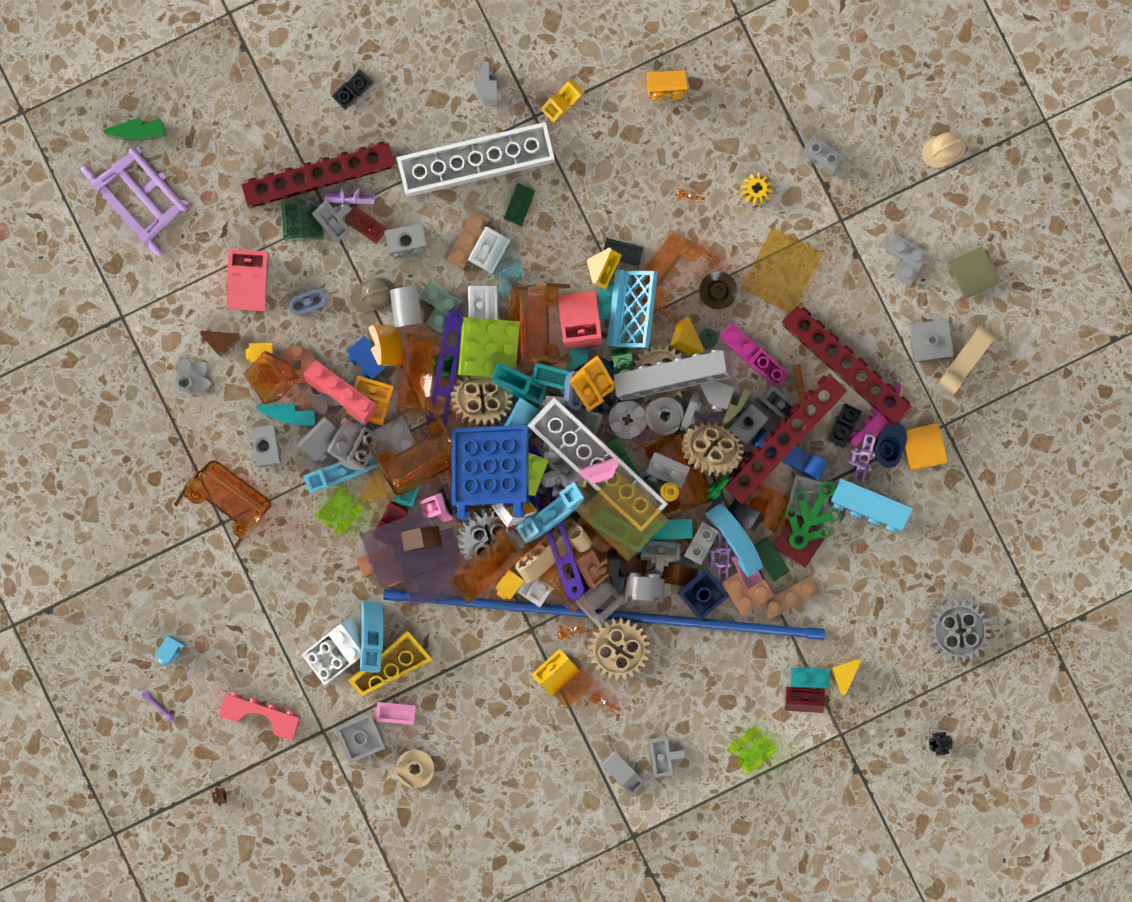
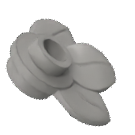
[175,358,211,392]
[307,385,341,415]

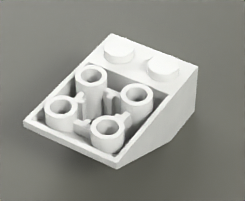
[302,617,362,685]

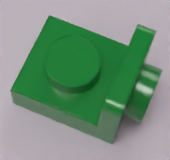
[611,348,634,374]

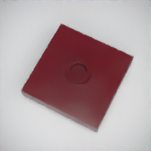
[773,516,826,568]

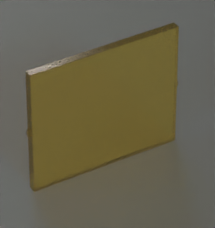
[741,228,823,313]
[578,471,669,561]

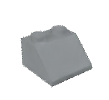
[697,381,734,414]
[297,417,337,463]

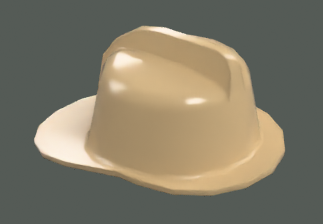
[921,132,966,168]

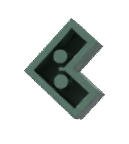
[421,281,462,336]

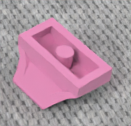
[579,457,619,484]
[418,492,453,522]

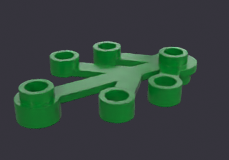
[785,481,840,549]

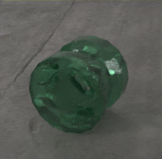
[699,329,718,349]

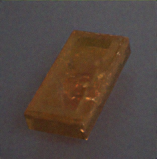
[554,669,595,709]

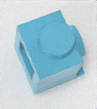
[155,636,186,667]

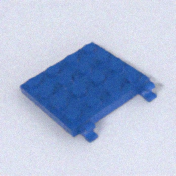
[452,425,529,520]

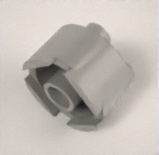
[625,573,665,604]

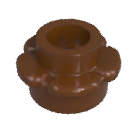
[212,787,227,806]

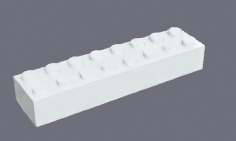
[397,122,555,198]
[528,397,668,532]

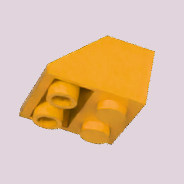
[646,70,687,101]

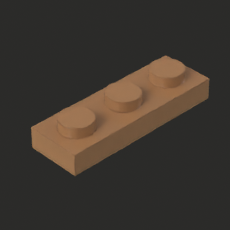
[446,210,490,270]
[761,576,820,620]

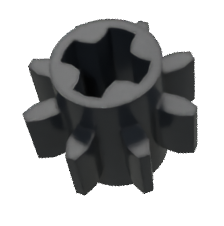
[593,393,614,414]
[929,732,953,756]

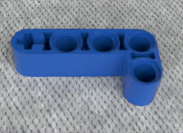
[752,428,828,481]

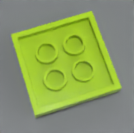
[458,317,520,377]

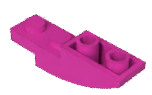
[718,323,789,388]
[849,382,901,448]

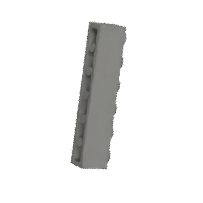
[614,349,732,401]

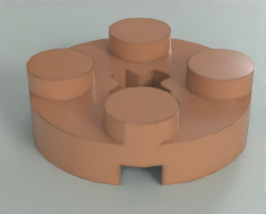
[277,345,315,384]

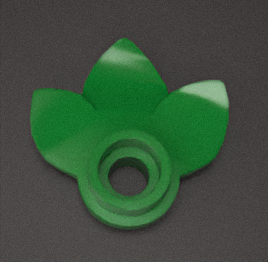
[706,471,730,500]

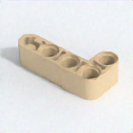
[937,325,996,396]
[515,519,592,583]

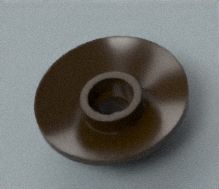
[699,271,737,310]

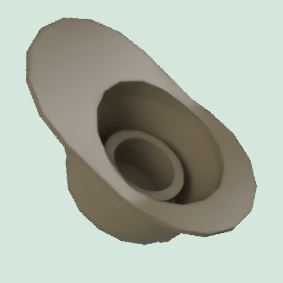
[351,278,396,313]

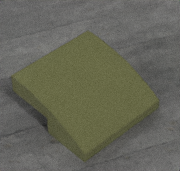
[948,247,999,299]
[721,388,751,425]

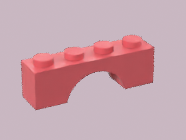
[304,360,377,426]
[219,692,301,740]

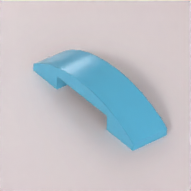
[303,448,382,494]
[515,482,585,543]
[705,503,763,578]

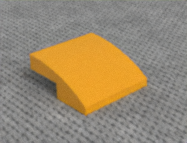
[368,325,404,366]
[569,356,615,412]
[346,376,394,426]
[905,423,948,471]

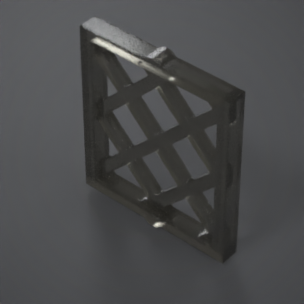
[439,483,457,517]

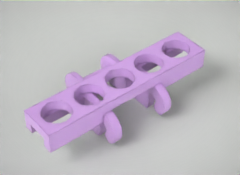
[324,187,375,204]
[848,433,876,483]
[708,533,732,583]

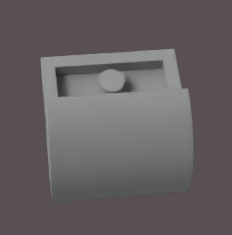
[474,61,501,106]
[390,285,424,330]
[327,418,380,470]
[643,452,690,492]

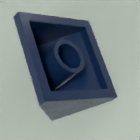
[677,568,729,621]

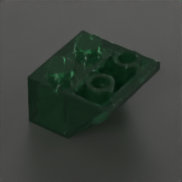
[281,200,323,242]

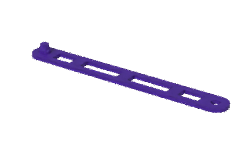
[420,310,465,473]
[528,444,584,599]

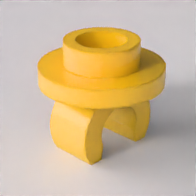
[659,482,679,502]

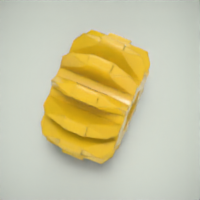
[740,173,773,206]

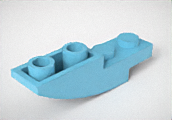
[360,601,383,673]

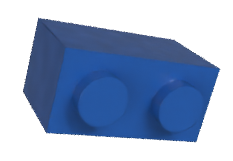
[347,336,390,380]

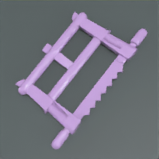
[81,147,189,256]

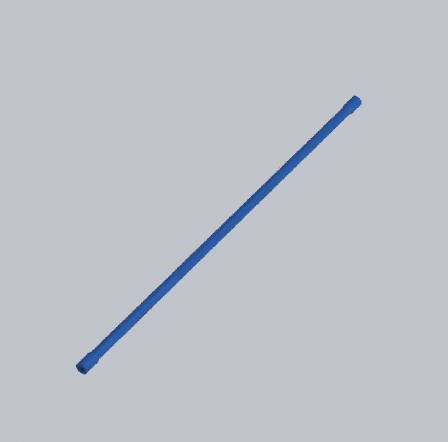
[383,588,825,640]

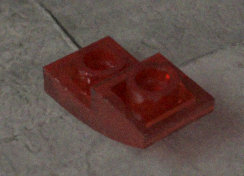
[344,206,387,244]

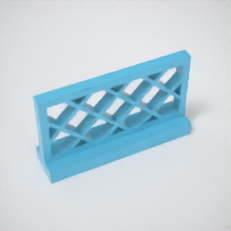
[606,270,658,349]

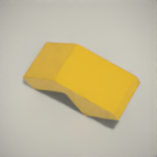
[541,78,584,123]

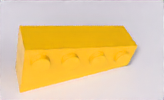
[348,629,433,696]

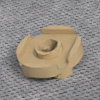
[396,749,435,788]

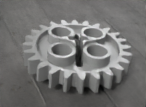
[457,508,520,569]
[928,600,991,662]

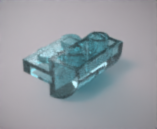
[494,260,525,301]

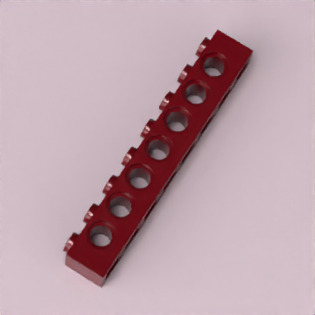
[241,141,396,209]
[782,305,911,427]
[725,373,847,504]

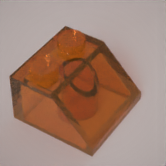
[243,351,300,405]
[743,485,790,533]

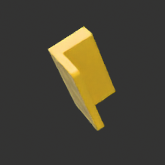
[531,649,579,696]

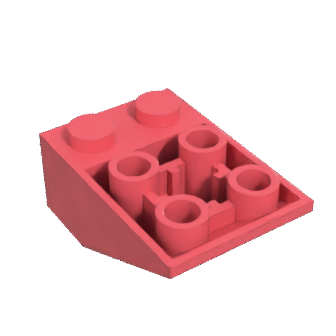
[227,249,269,311]
[558,291,602,350]

